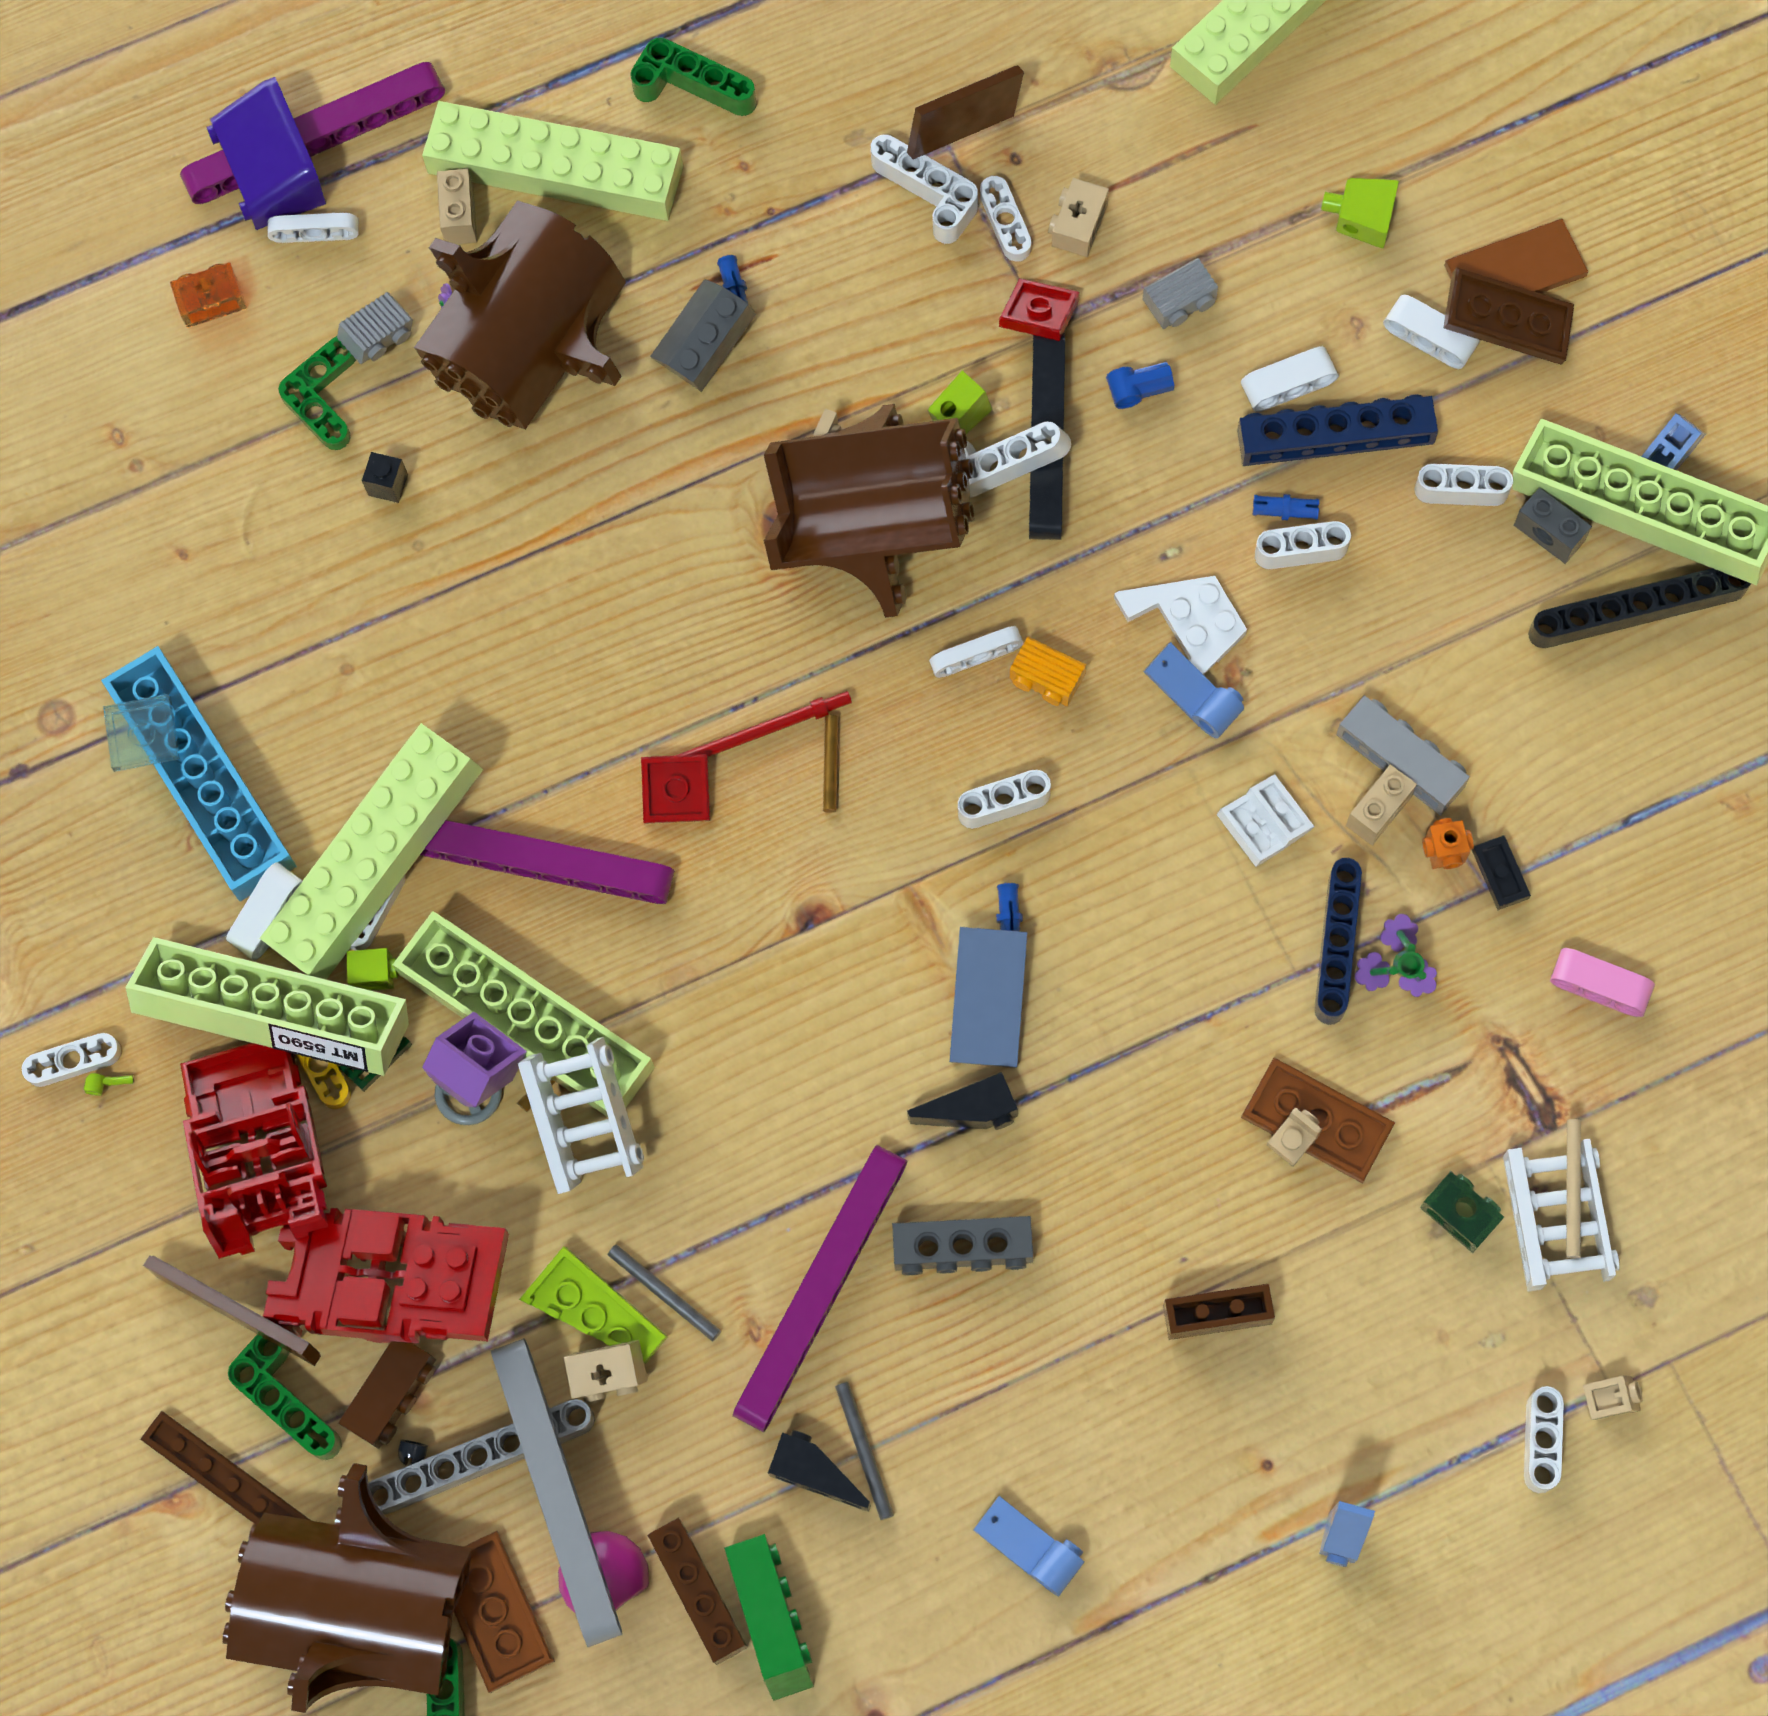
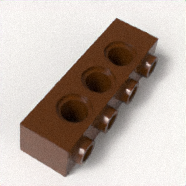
[647,1517,748,1665]

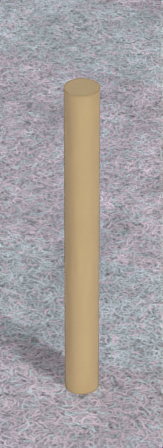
[1566,1119,1581,1258]

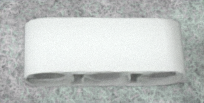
[1383,295,1480,369]
[1241,346,1339,412]
[1414,464,1513,506]
[1255,521,1351,569]
[958,770,1051,829]
[226,862,303,960]
[1524,1386,1564,1493]

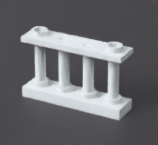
[518,1037,644,1194]
[1503,1139,1619,1292]

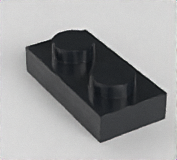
[1472,835,1531,910]

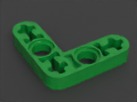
[278,336,357,450]

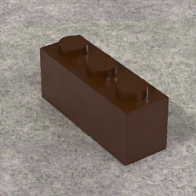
[1163,1284,1275,1340]
[338,1341,436,1449]

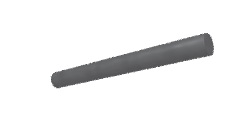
[608,1245,721,1342]
[835,1382,894,1520]

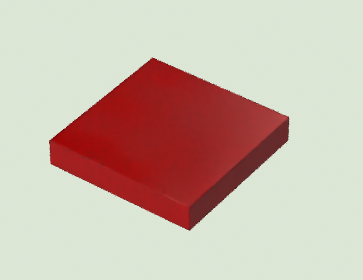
[999,278,1080,341]
[641,754,710,824]

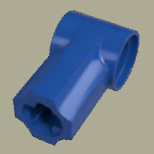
[1106,362,1175,409]

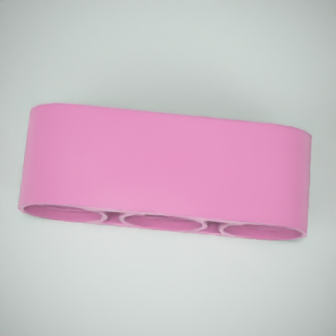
[1550,948,1655,1017]

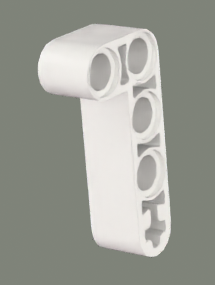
[871,135,978,244]
[964,421,1071,497]

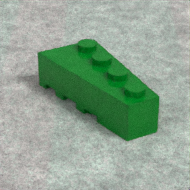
[724,1534,814,1701]

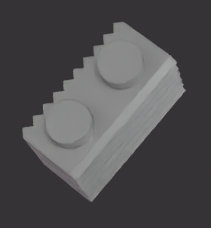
[1143,258,1218,329]
[337,292,413,364]

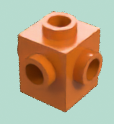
[1422,818,1474,869]

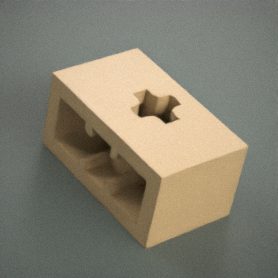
[437,168,477,244]
[1048,178,1109,257]
[1346,764,1417,846]
[563,1340,648,1402]

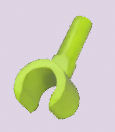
[84,1073,133,1096]

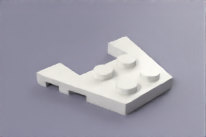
[1114,576,1247,704]

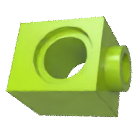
[347,948,399,991]

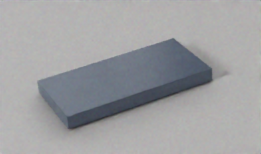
[949,927,1027,1068]

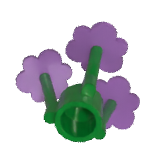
[1355,914,1437,997]

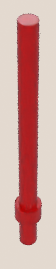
[675,691,852,757]

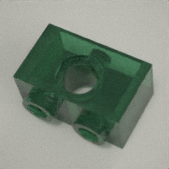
[1420,1171,1504,1253]

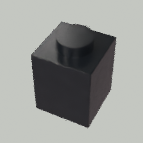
[362,452,408,503]

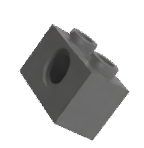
[1514,487,1592,564]

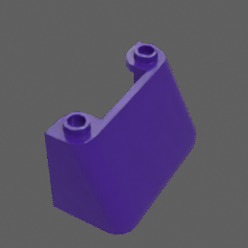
[206,77,326,230]

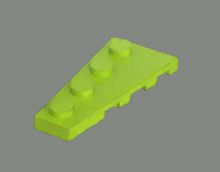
[519,1246,668,1363]

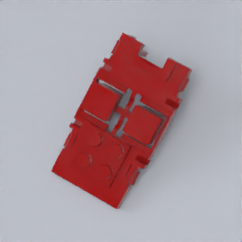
[180,1043,329,1259]
[263,1207,509,1343]

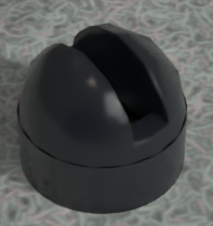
[398,1440,428,1466]

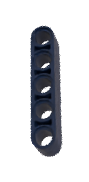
[1314,858,1362,1025]

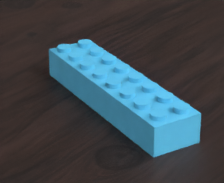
[101,646,297,901]

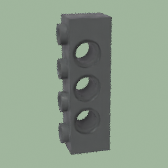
[892,1216,1033,1275]

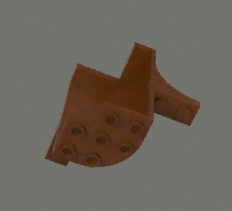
[414,200,626,430]
[764,404,974,618]
[222,1463,472,1713]

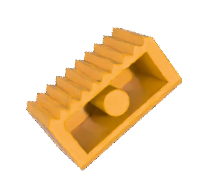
[1010,636,1086,707]

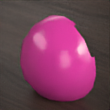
[558,1531,649,1613]

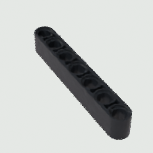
[1029,333,1065,540]
[1528,568,1751,648]

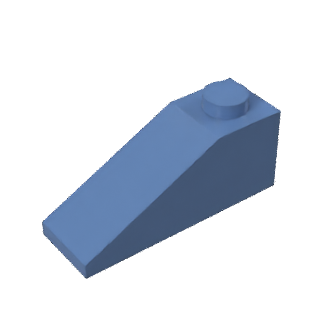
[1641,413,1706,470]
[1319,1501,1375,1567]

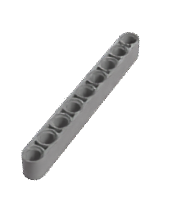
[491,1339,623,1647]

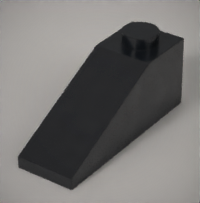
[907,1072,1018,1130]
[768,1430,871,1512]

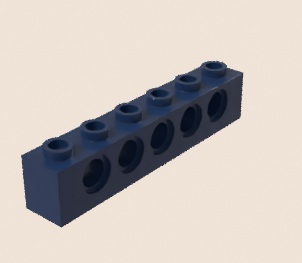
[1237,394,1438,466]

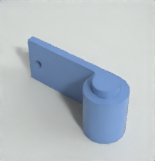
[1143,642,1244,739]
[973,1496,1084,1597]

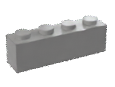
[1336,695,1470,816]

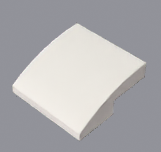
[1217,774,1314,867]

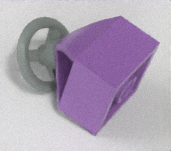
[422,1012,527,1125]

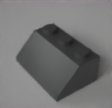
[650,279,756,392]

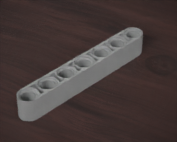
[369,1399,595,1515]

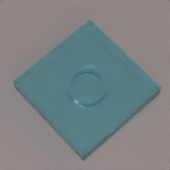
[103,694,180,772]

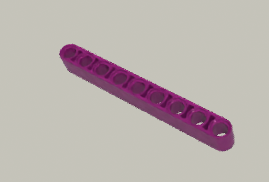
[180,62,445,204]
[420,820,675,904]
[732,1145,908,1432]

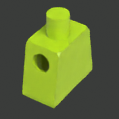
[1321,178,1399,248]
[928,370,993,434]

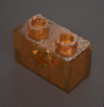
[170,262,247,328]

